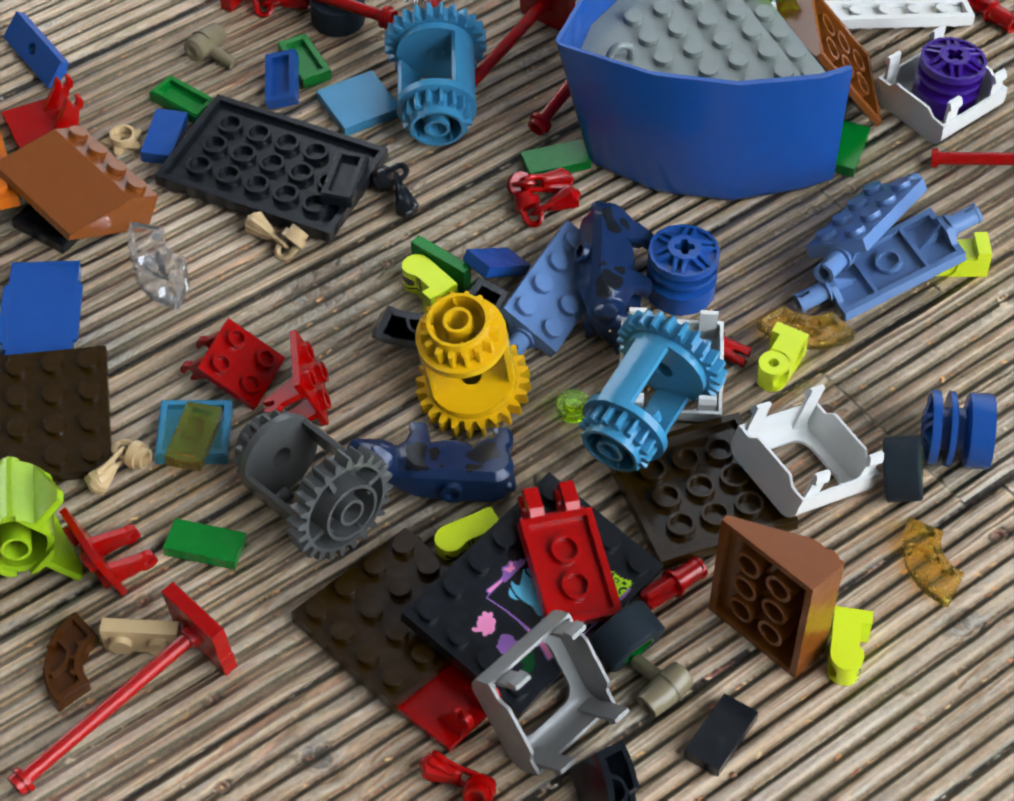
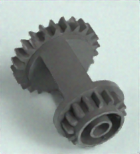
[233,409,393,561]

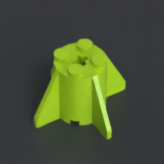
[0,457,83,581]

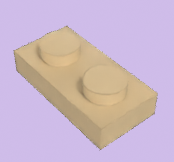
[99,617,181,656]

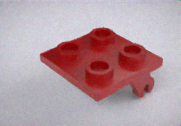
[2,74,84,149]
[180,318,285,411]
[263,329,331,426]
[59,507,158,597]
[397,664,501,752]

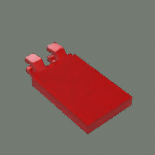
[516,480,622,625]

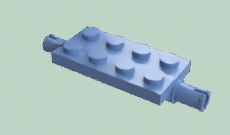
[806,173,927,284]
[793,203,983,321]
[500,220,586,358]

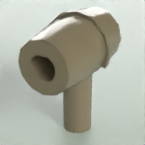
[184,23,237,69]
[630,654,694,718]

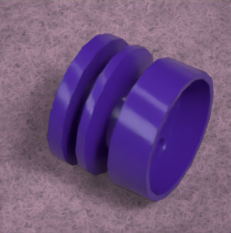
[911,37,987,121]

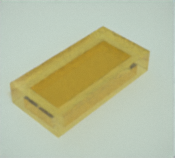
[165,401,223,472]

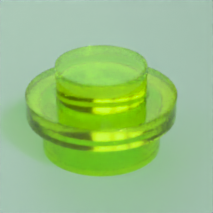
[556,389,590,423]

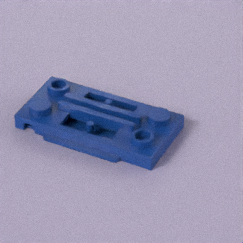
[0,260,83,356]

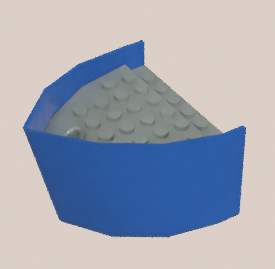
[556,0,853,201]

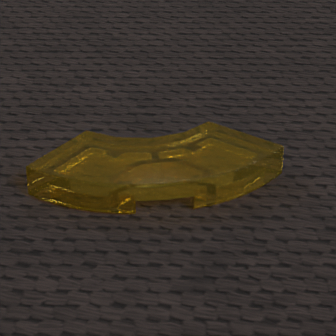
[757,306,855,350]
[901,517,964,607]

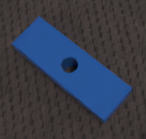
[3,11,70,88]

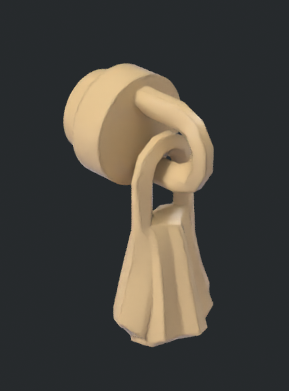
[245,212,309,261]
[84,439,153,495]

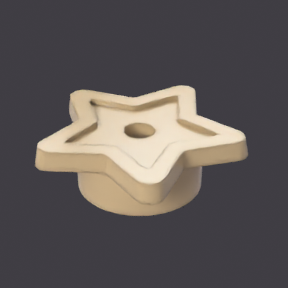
[102,124,142,157]

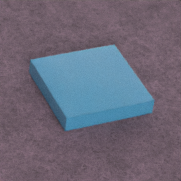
[316,70,398,136]
[155,400,233,464]

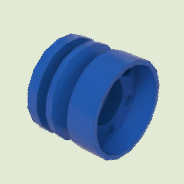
[646,224,720,316]
[920,389,997,470]

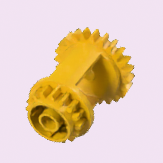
[415,291,531,439]

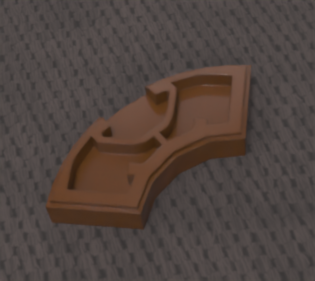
[43,612,100,712]

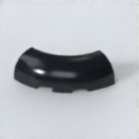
[371,277,509,348]
[568,740,640,801]

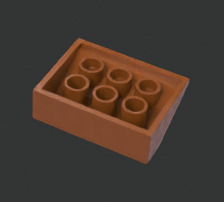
[776,0,882,127]
[0,125,158,241]
[709,515,845,678]

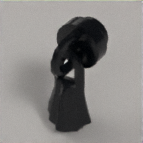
[372,162,419,217]

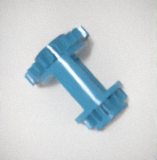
[385,2,486,146]
[579,309,728,472]

